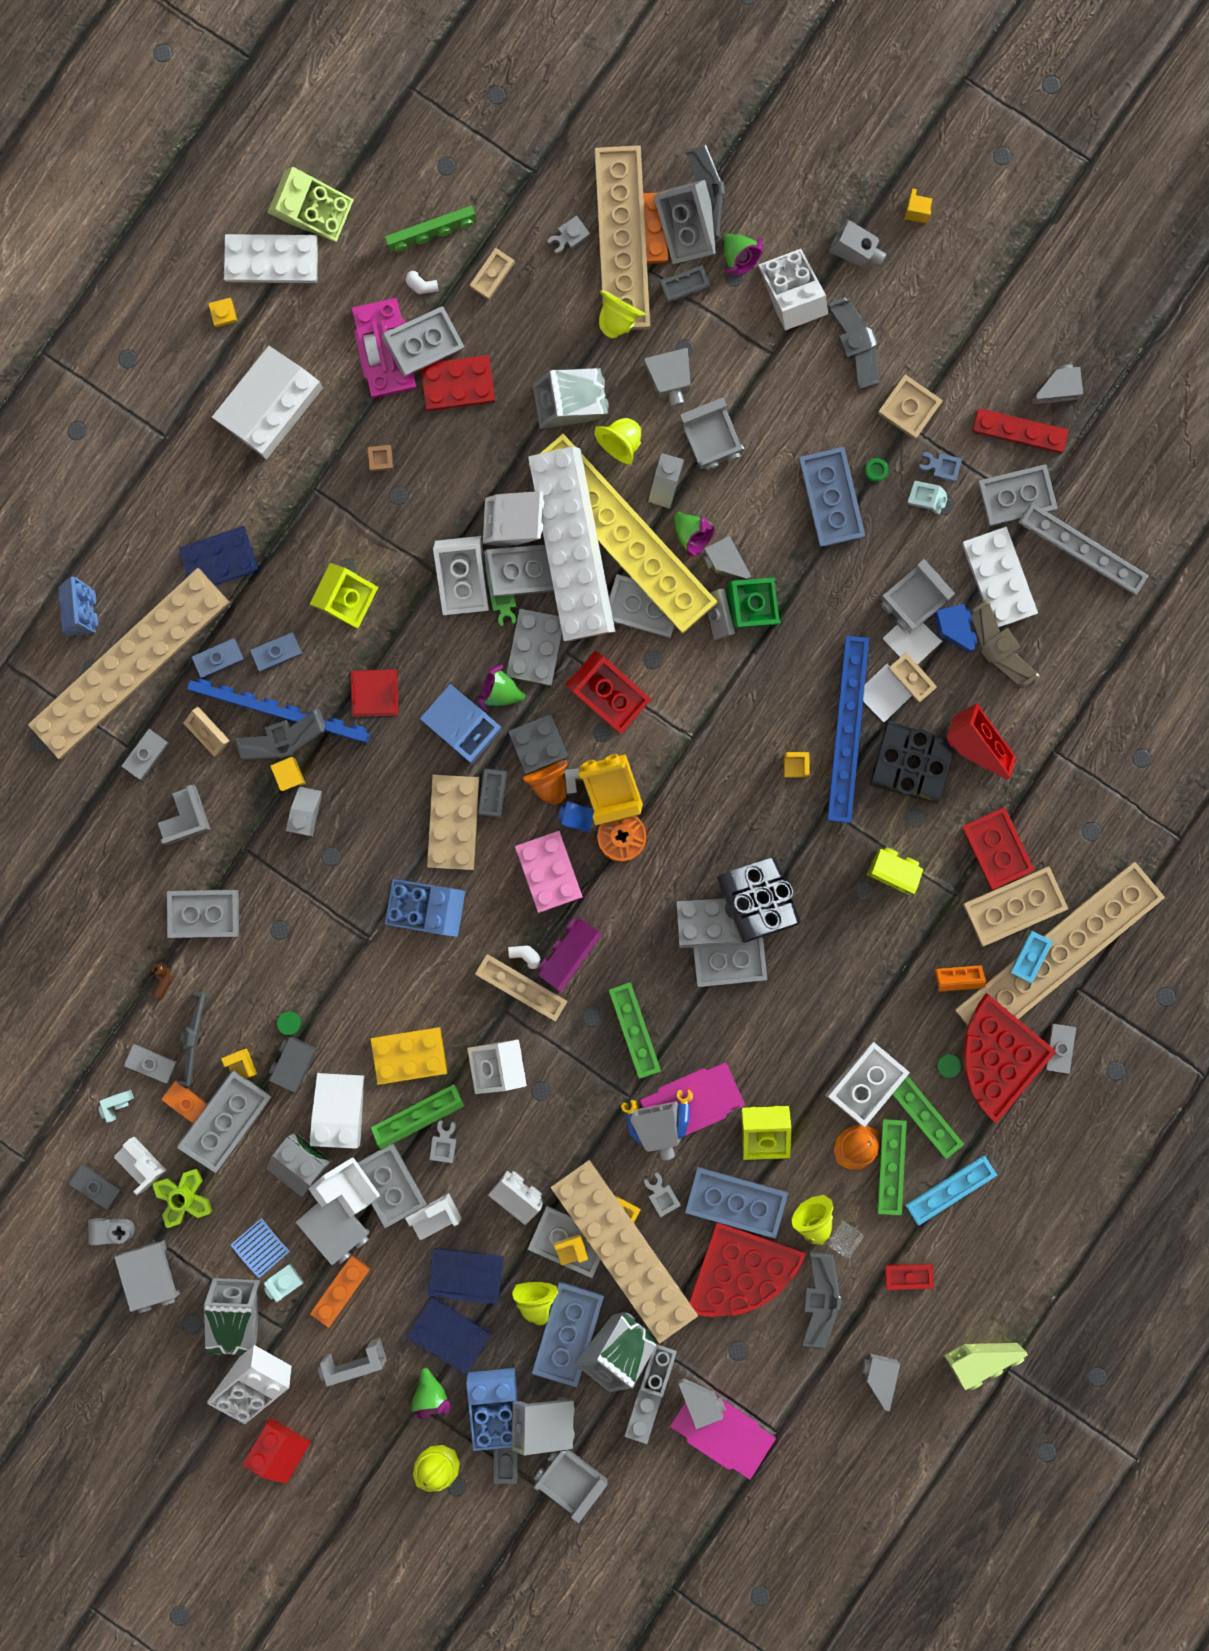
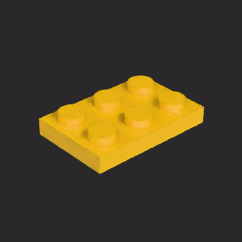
[371,1027,448,1085]

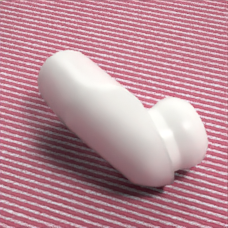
[406,271,439,294]
[508,946,541,969]

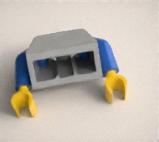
[621,1089,693,1160]

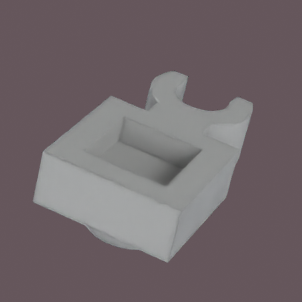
[547,215,590,256]
[429,1120,457,1163]
[644,1172,681,1217]

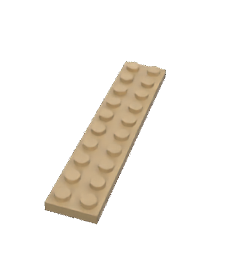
[28,568,230,759]
[954,862,1165,1026]

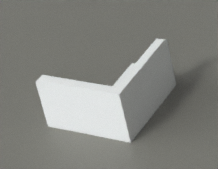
[114,1137,166,1195]
[308,1158,380,1218]
[405,1193,462,1240]

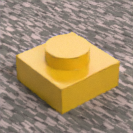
[208,298,238,328]

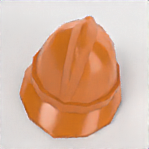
[523,760,567,805]
[834,1125,881,1170]

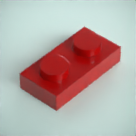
[885,1263,934,1290]

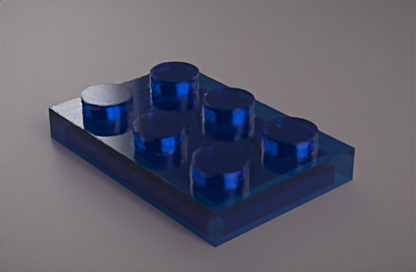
[179,526,260,586]
[428,1247,504,1304]
[407,1296,491,1375]

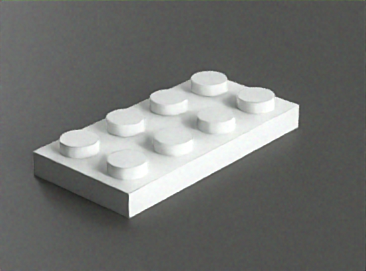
[224,234,318,283]
[962,527,1038,628]

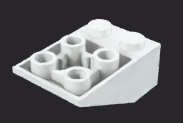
[758,249,828,330]
[483,491,544,547]
[488,1171,543,1225]
[207,1345,291,1424]

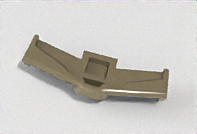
[970,599,1040,688]

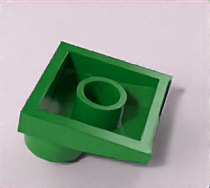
[727,578,781,629]

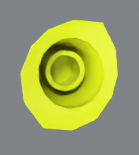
[599,290,646,339]
[594,418,641,465]
[792,1195,833,1246]
[512,1282,558,1325]
[413,1445,460,1492]

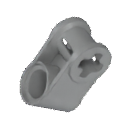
[88,1218,136,1245]

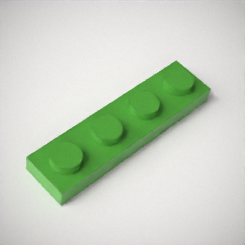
[385,205,476,252]
[609,982,661,1079]
[892,1076,964,1159]
[371,1084,464,1150]
[877,1119,907,1215]

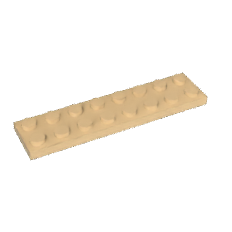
[595,145,650,330]
[551,1160,698,1344]

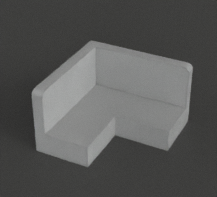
[158,785,211,845]

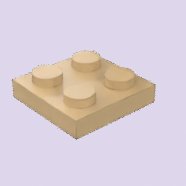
[878,374,943,440]

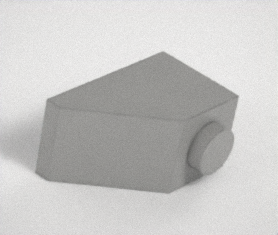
[1032,365,1083,405]
[648,453,684,509]
[703,536,751,580]
[286,787,322,837]
[862,1354,900,1411]
[679,1378,726,1429]

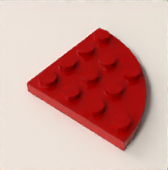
[963,993,1057,1124]
[689,1222,806,1317]

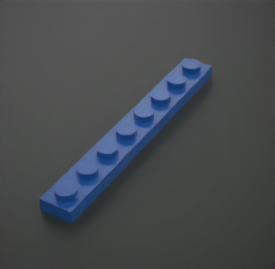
[827,636,869,823]
[187,678,371,744]

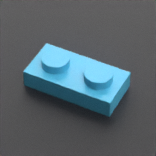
[1009,931,1053,983]

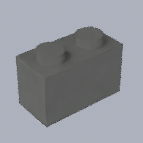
[269,1037,318,1093]

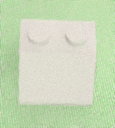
[467,1040,527,1094]

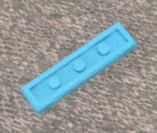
[905,1155,998,1226]

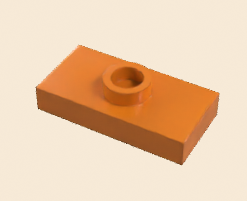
[935,965,986,992]
[161,1080,207,1123]

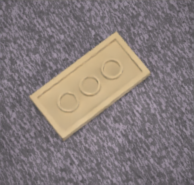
[427,775,480,870]
[963,866,1068,947]

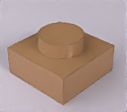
[368,445,394,472]

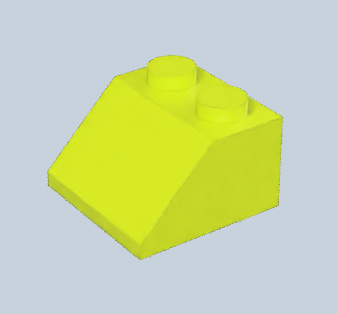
[310,563,378,628]
[866,847,923,895]
[742,1106,791,1160]

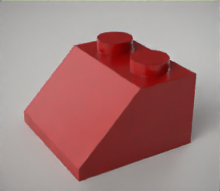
[242,1418,311,1484]

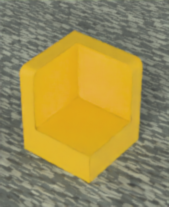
[904,188,932,224]
[784,752,810,778]
[271,757,306,791]
[221,1048,257,1079]
[554,1234,588,1265]

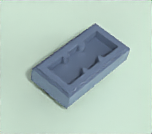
[250,632,303,672]
[192,638,244,679]

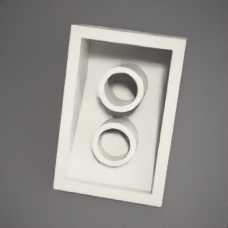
[433,536,489,615]
[825,1042,910,1127]
[310,1073,364,1148]

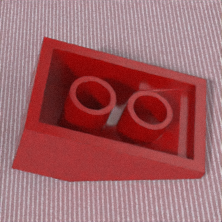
[565,650,651,734]
[947,703,1016,780]

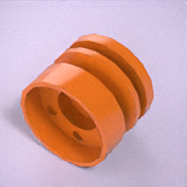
[597,816,647,862]

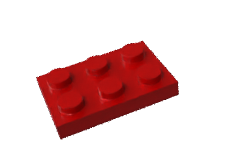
[421,355,495,411]
[962,807,1035,890]

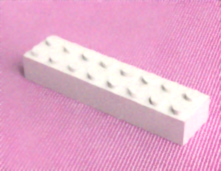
[528,446,615,641]

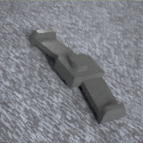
[684,145,726,240]
[827,297,880,391]
[234,709,325,761]
[178,991,209,1086]
[801,1251,842,1350]

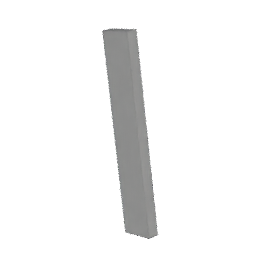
[1018,503,1149,595]

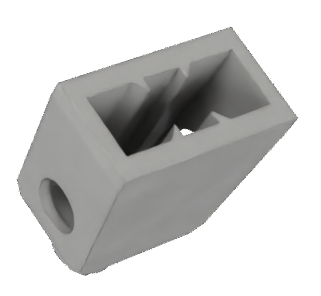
[828,220,886,267]
[644,348,691,407]

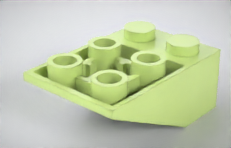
[267,167,353,242]
[944,1343,1028,1390]

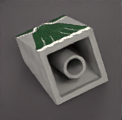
[533,368,609,429]
[266,1132,332,1198]
[204,1278,260,1356]
[575,1312,658,1392]

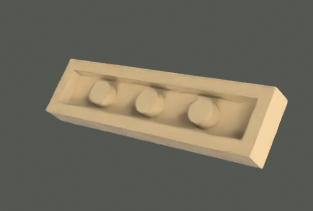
[475,954,567,1022]

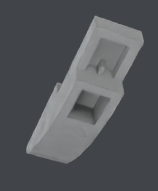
[624,1345,677,1444]

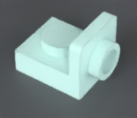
[908,481,947,514]
[99,1090,134,1123]
[264,1263,304,1302]

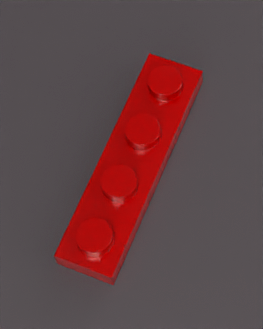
[972,408,1069,454]

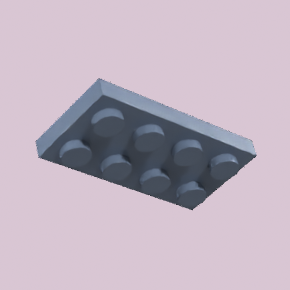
[799,447,865,548]
[685,1166,788,1239]
[532,1281,604,1387]

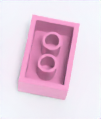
[515,831,583,913]

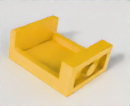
[578,754,643,825]

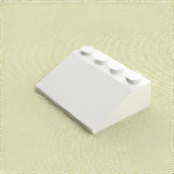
[212,346,323,460]

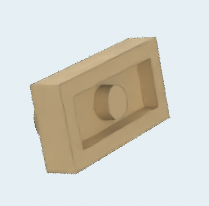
[470,248,515,300]
[888,652,937,703]
[183,707,230,757]

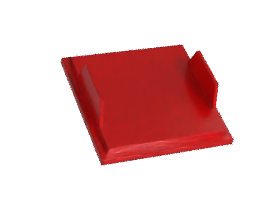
[351,669,398,717]

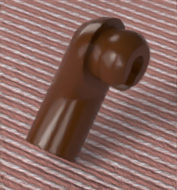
[152,963,172,999]

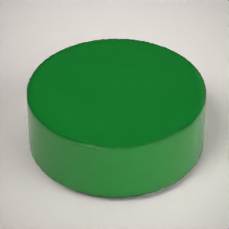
[865,458,889,483]
[277,1011,301,1035]
[937,1054,961,1078]

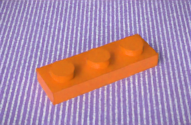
[643,193,668,264]
[310,1255,371,1328]

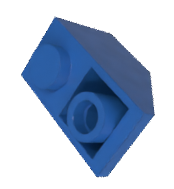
[934,604,977,653]
[558,802,594,833]

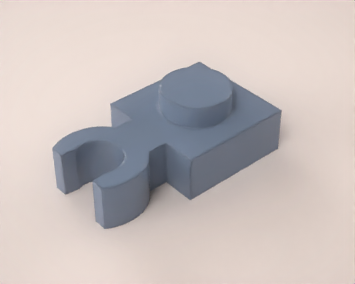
[918,452,962,483]

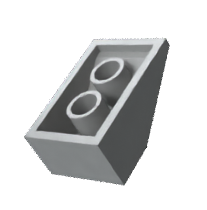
[654,180,716,264]

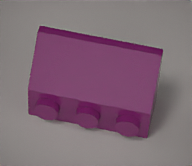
[538,918,602,992]

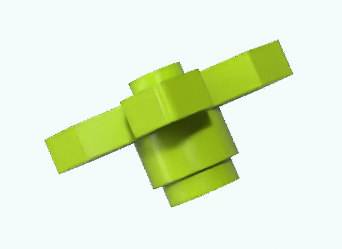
[153,1168,212,1228]

